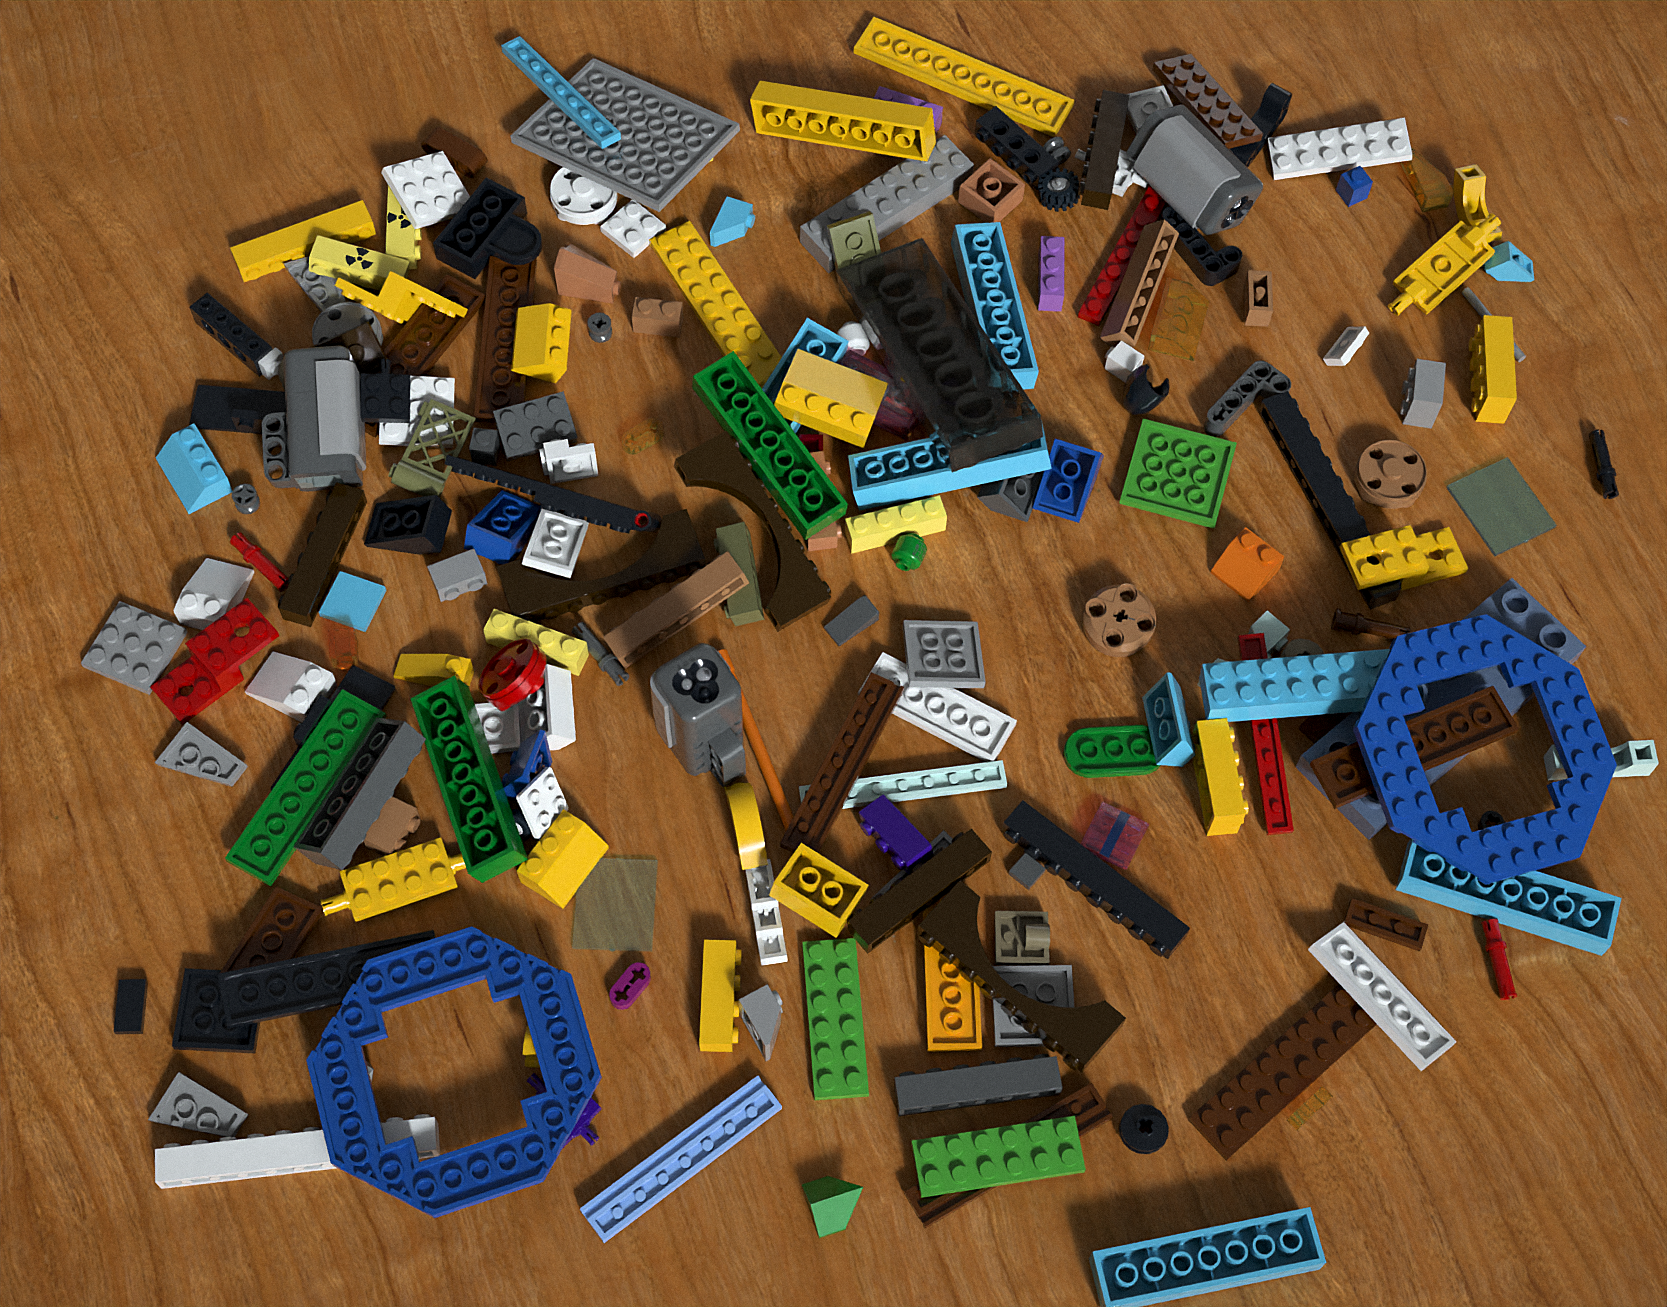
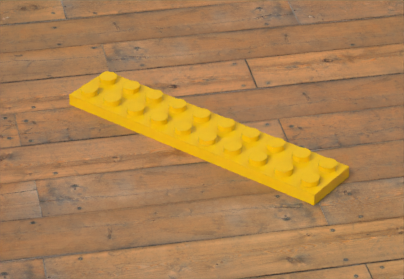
[854,17,1074,137]
[649,221,782,388]

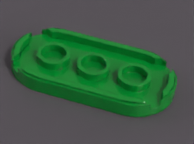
[1063,725,1161,778]

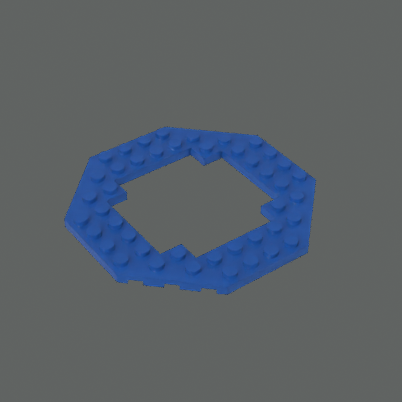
[1353,614,1617,885]
[306,926,602,1218]

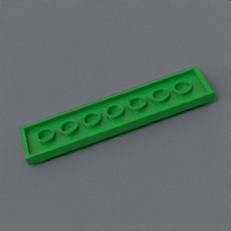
[225,689,387,886]

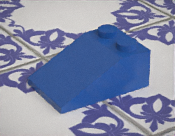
[1033,439,1104,523]
[464,490,541,565]
[502,729,552,802]

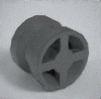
[1043,136,1071,165]
[588,313,612,343]
[232,483,260,514]

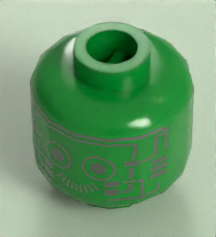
[891,533,927,571]

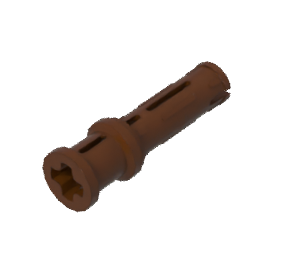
[1331,608,1410,639]

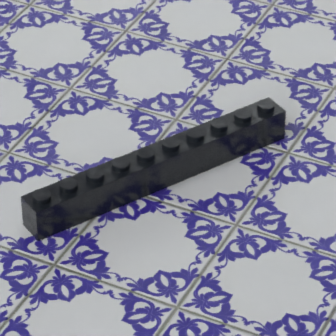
[1258,391,1402,610]

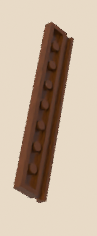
[780,672,904,853]
[904,1083,1113,1229]

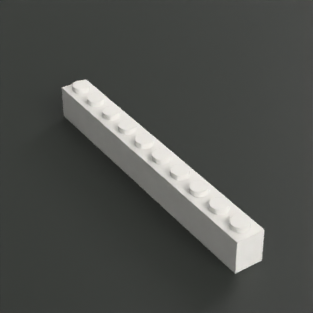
[155,1114,440,1189]

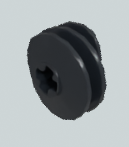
[1119,1104,1169,1154]

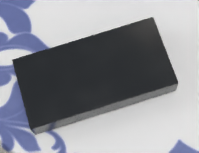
[114,979,148,1034]

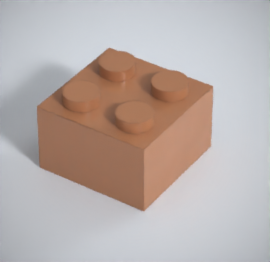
[958,158,1025,223]

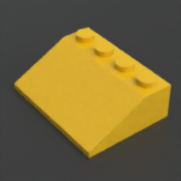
[774,349,888,448]

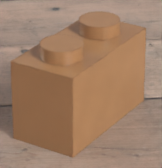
[1244,270,1273,327]
[632,297,684,338]
[364,796,420,856]

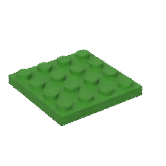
[1119,418,1237,529]

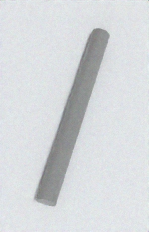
[1462,287,1526,362]

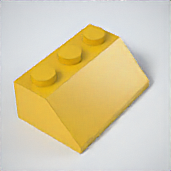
[511,303,572,384]
[517,809,609,909]

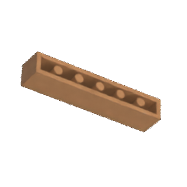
[1100,219,1179,347]
[603,551,749,669]

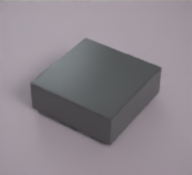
[1009,853,1046,890]

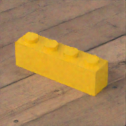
[699,940,742,1052]

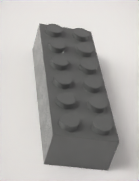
[294,717,426,870]

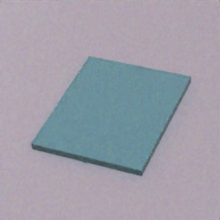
[1446,457,1557,556]
[572,858,658,952]

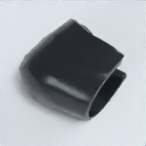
[1123,364,1170,415]

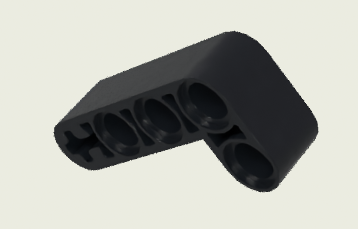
[1230,83,1292,168]
[1161,206,1242,286]

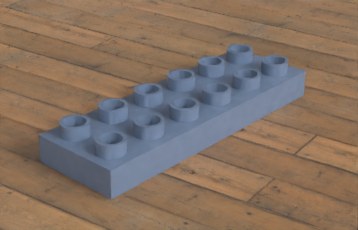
[1296,578,1586,840]

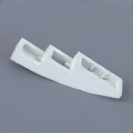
[745,859,788,966]

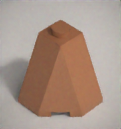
[554,243,621,304]

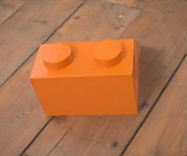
[1210,527,1284,602]

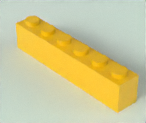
[230,200,376,282]

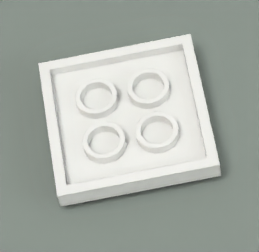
[381,151,470,229]
[379,376,455,448]

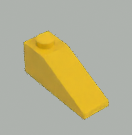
[394,654,474,687]

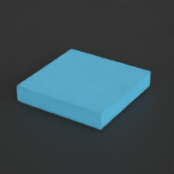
[318,571,387,632]

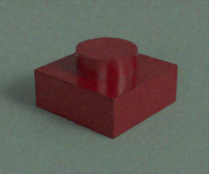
[799,434,823,453]

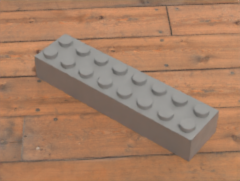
[800,135,974,273]

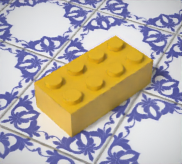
[1469,315,1517,424]
[1191,718,1248,836]

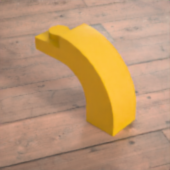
[1454,164,1502,243]
[725,783,768,870]

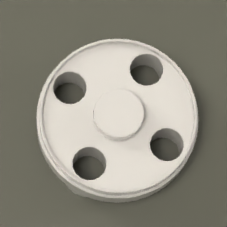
[550,167,617,225]

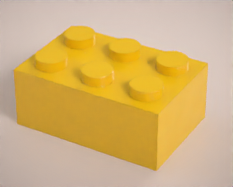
[769,843,869,938]

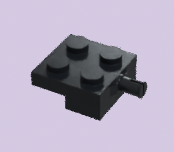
[360,359,410,423]

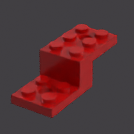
[150,598,279,726]

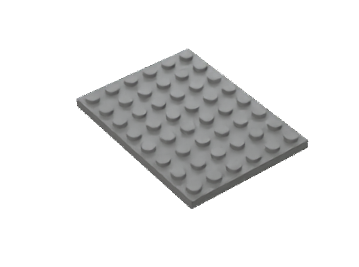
[510,58,740,212]

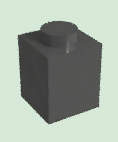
[469,428,501,466]

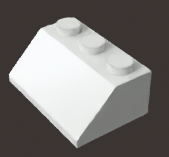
[519,664,576,750]

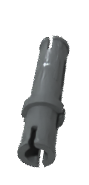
[571,622,629,686]

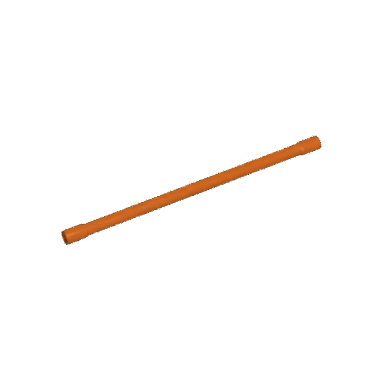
[718,649,794,831]

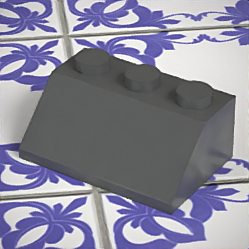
[977,470,1045,522]

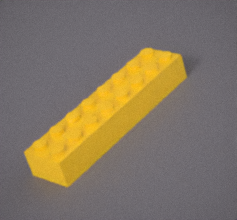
[750,81,936,162]

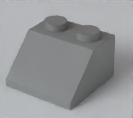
[739,984,783,1061]

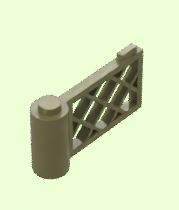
[388,399,476,498]

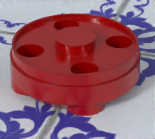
[478,638,546,711]

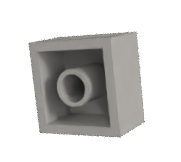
[1400,359,1446,429]

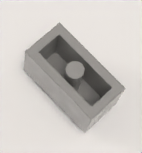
[427,549,487,602]

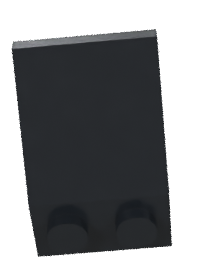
[364,495,452,555]

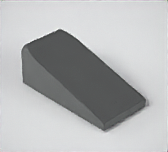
[824,595,879,646]

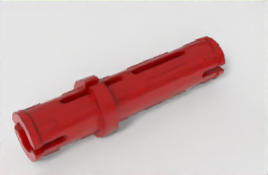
[230,532,289,592]
[1481,919,1517,1000]

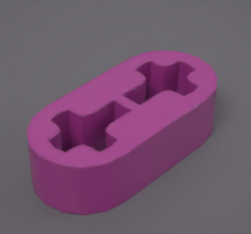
[609,962,651,1010]

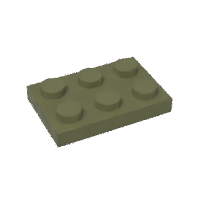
[826,211,886,293]

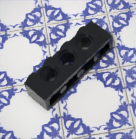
[975,106,1059,190]
[189,293,273,377]

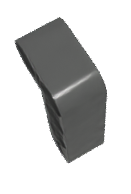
[1204,361,1291,437]

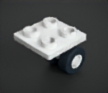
[512,767,568,840]

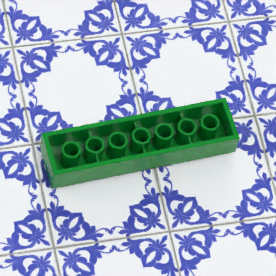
[692,351,848,540]
[411,675,528,883]

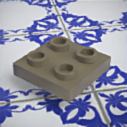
[994,911,1050,966]

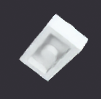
[1323,326,1369,366]

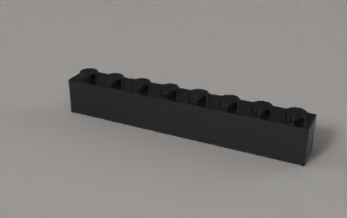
[1001,800,1190,959]

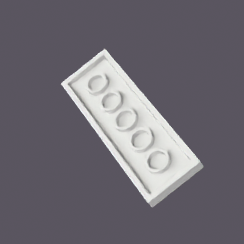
[1268,118,1412,180]
[858,652,1017,762]
[1308,922,1456,1071]

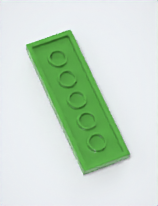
[802,938,869,1100]
[911,1116,1086,1198]

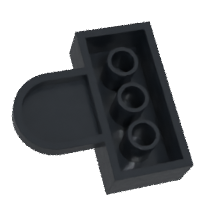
[433,177,542,279]

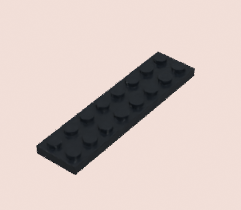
[217,930,436,1029]

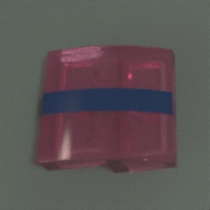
[1081,802,1149,870]

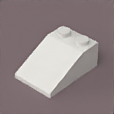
[173,558,254,630]
[245,651,338,723]

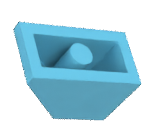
[710,196,755,247]
[1483,241,1534,282]

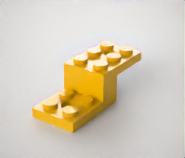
[334,271,468,324]
[1340,525,1468,590]

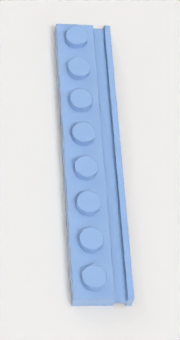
[580,1076,782,1243]

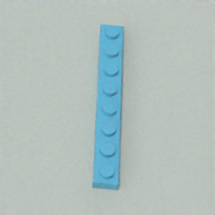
[501,36,621,149]

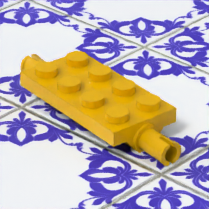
[1388,213,1501,316]
[320,837,466,922]

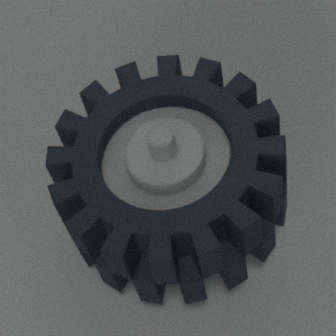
[1038,168,1080,212]

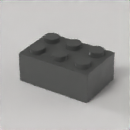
[493,391,578,462]

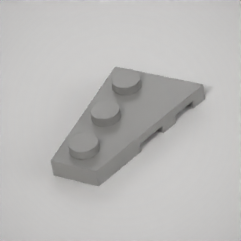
[284,256,346,312]
[155,722,248,787]
[148,1072,249,1137]

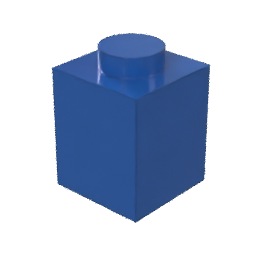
[1336,166,1373,207]

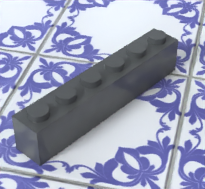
[894,1054,1062,1116]

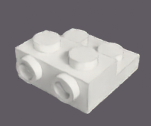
[539,439,599,484]

